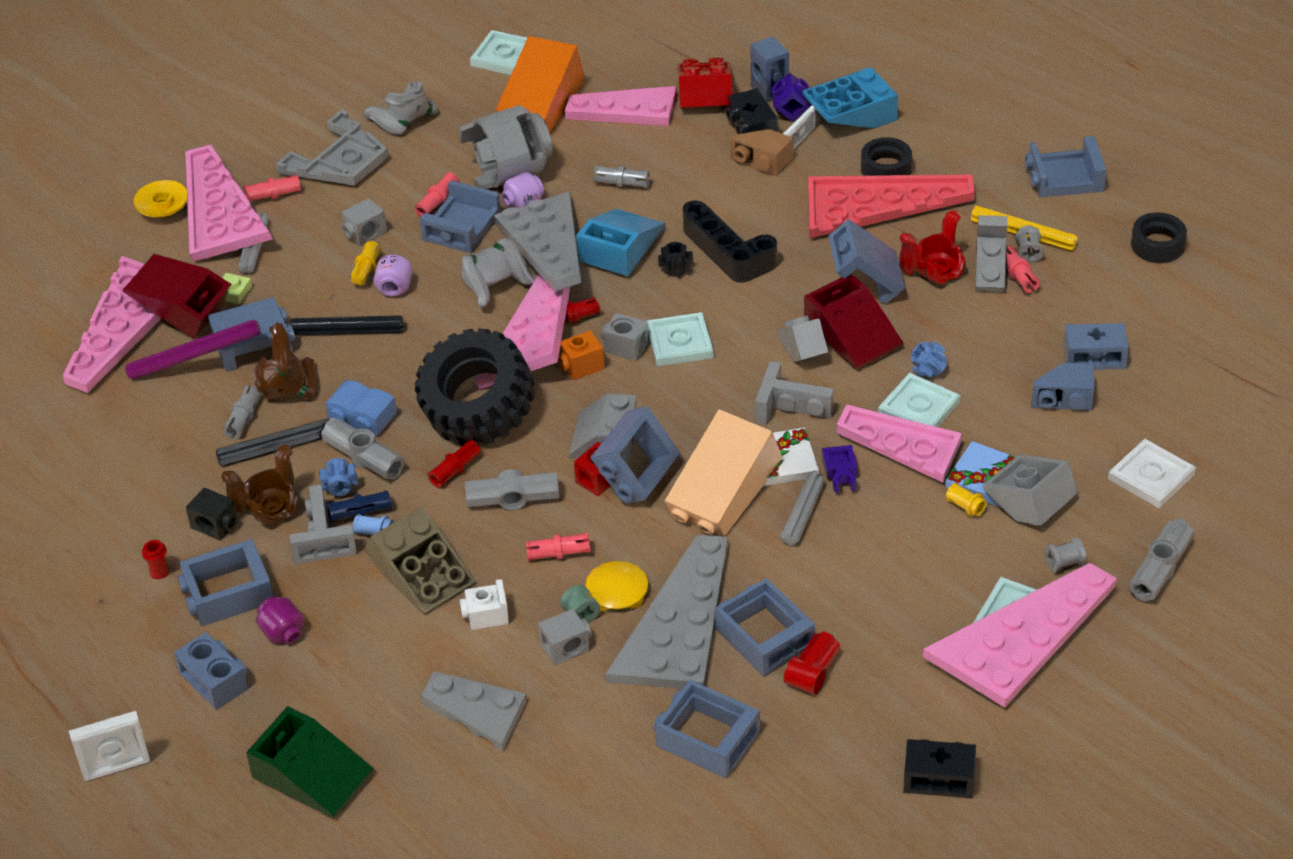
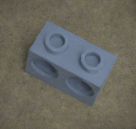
[173,632,248,710]

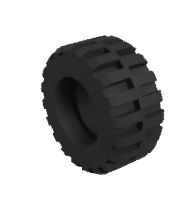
[415,328,535,445]

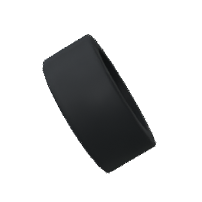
[861,137,912,176]
[1131,212,1187,263]

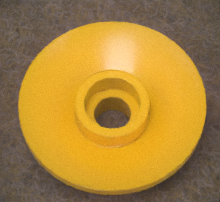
[133,180,188,217]

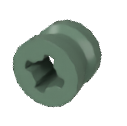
[560,584,600,623]

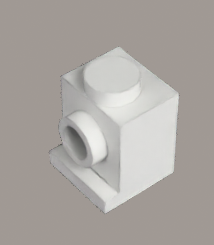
[459,579,509,630]

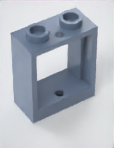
[591,406,681,504]
[177,539,273,627]
[715,578,815,677]
[654,680,760,778]

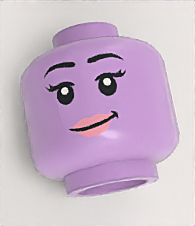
[502,172,544,208]
[374,255,413,296]

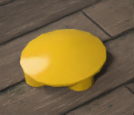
[585,561,649,611]

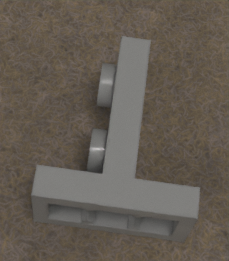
[975,215,1008,293]
[755,361,834,425]
[289,484,357,565]

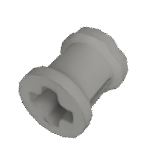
[1015,225,1044,263]
[1045,537,1087,573]

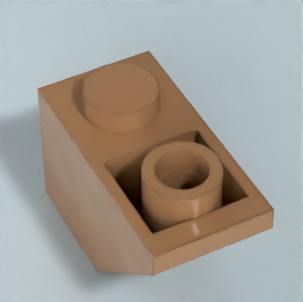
[730,129,793,176]

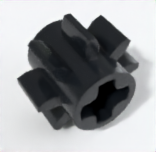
[658,242,693,277]

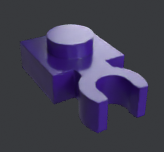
[822,445,857,493]

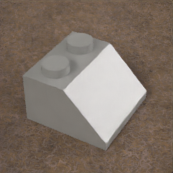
[569,393,637,463]
[983,454,1077,526]

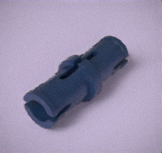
[327,490,392,522]

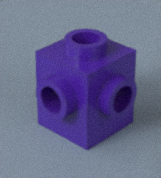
[772,73,811,122]

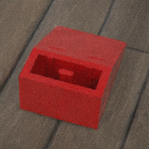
[677,57,732,107]

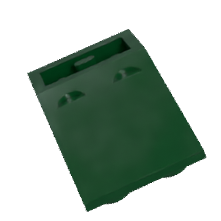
[246,706,374,818]

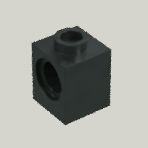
[186,487,239,541]

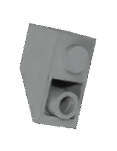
[776,315,828,362]

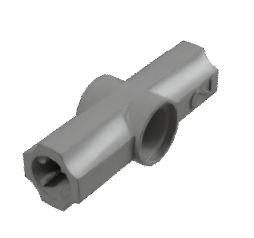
[321,417,405,480]
[465,469,559,510]
[1129,518,1194,602]

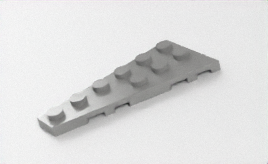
[494,191,581,291]
[605,535,728,689]

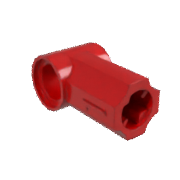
[783,631,840,695]

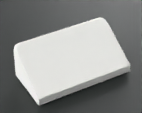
[783,106,816,150]

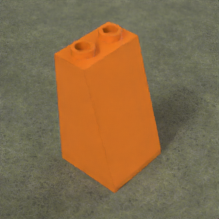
[496,36,585,134]

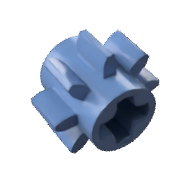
[910,341,947,378]
[319,458,358,496]

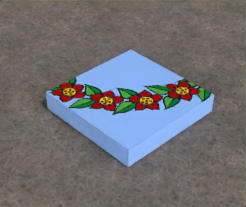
[945,441,1016,508]

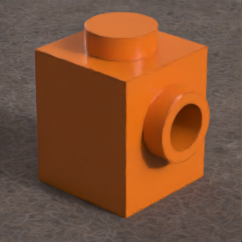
[558,330,605,381]

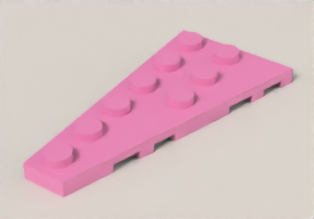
[185,144,273,262]
[62,256,161,393]
[474,274,570,390]
[923,563,1117,707]

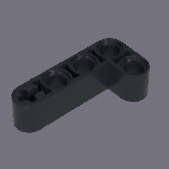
[683,200,777,283]

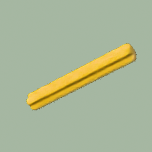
[971,206,1078,251]

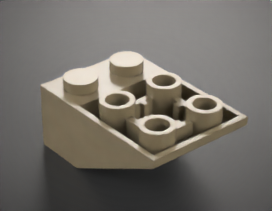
[365,506,476,615]

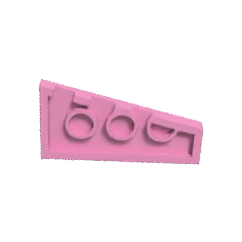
[565,86,677,126]
[836,404,962,483]

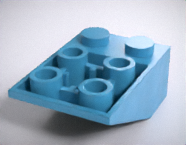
[802,67,898,128]
[576,209,666,276]

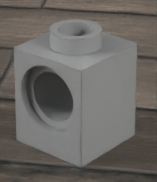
[341,198,387,246]
[601,313,648,361]
[538,609,591,666]

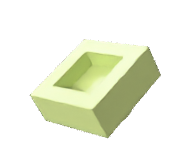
[222,273,252,304]

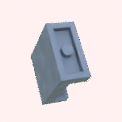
[1025,136,1107,197]
[419,181,501,254]
[828,219,905,304]
[207,297,295,372]

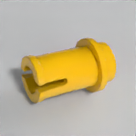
[945,483,987,516]

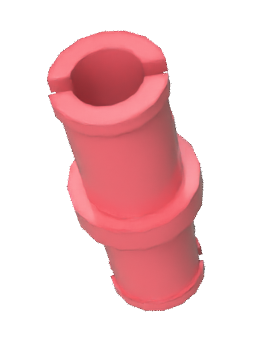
[414,172,460,217]
[244,174,301,202]
[1005,246,1040,293]
[526,532,591,561]

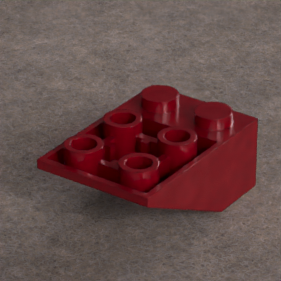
[122,254,232,339]
[804,274,903,369]

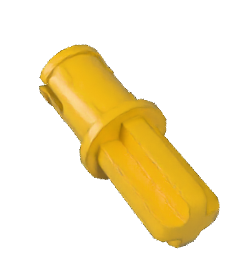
[350,241,382,286]

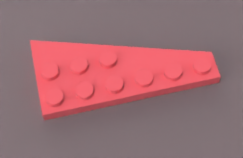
[808,174,975,238]

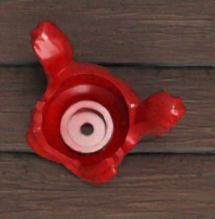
[899,210,965,285]

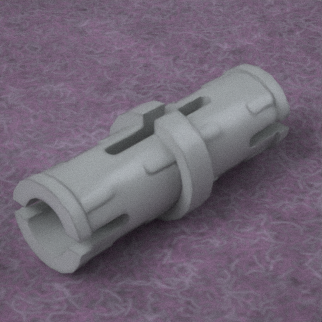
[593,165,650,188]
[223,385,262,439]

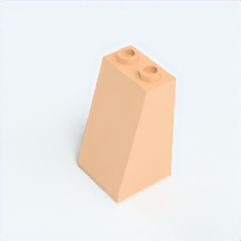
[665,409,782,537]

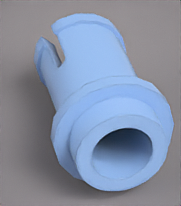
[353,514,394,536]

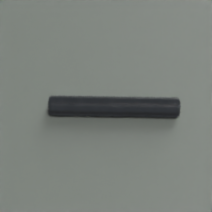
[291,315,404,335]
[216,418,329,466]

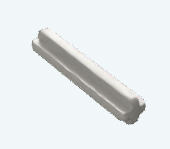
[238,212,269,274]
[781,472,824,546]

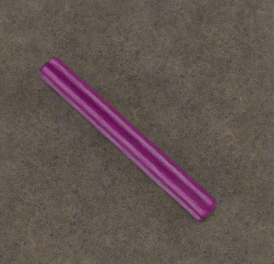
[125,319,261,379]

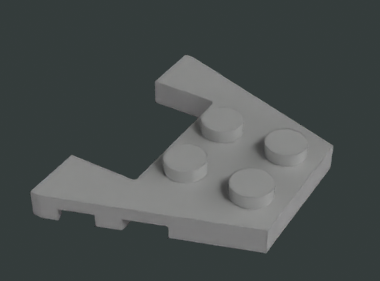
[275,109,388,186]

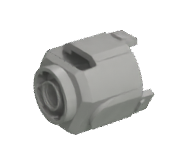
[459,105,552,189]

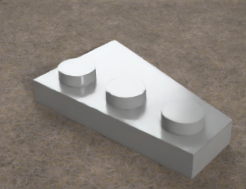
[421,671,527,752]

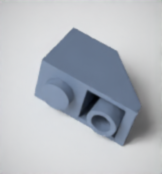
[1031,363,1094,410]

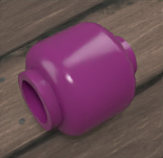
[256,596,304,644]

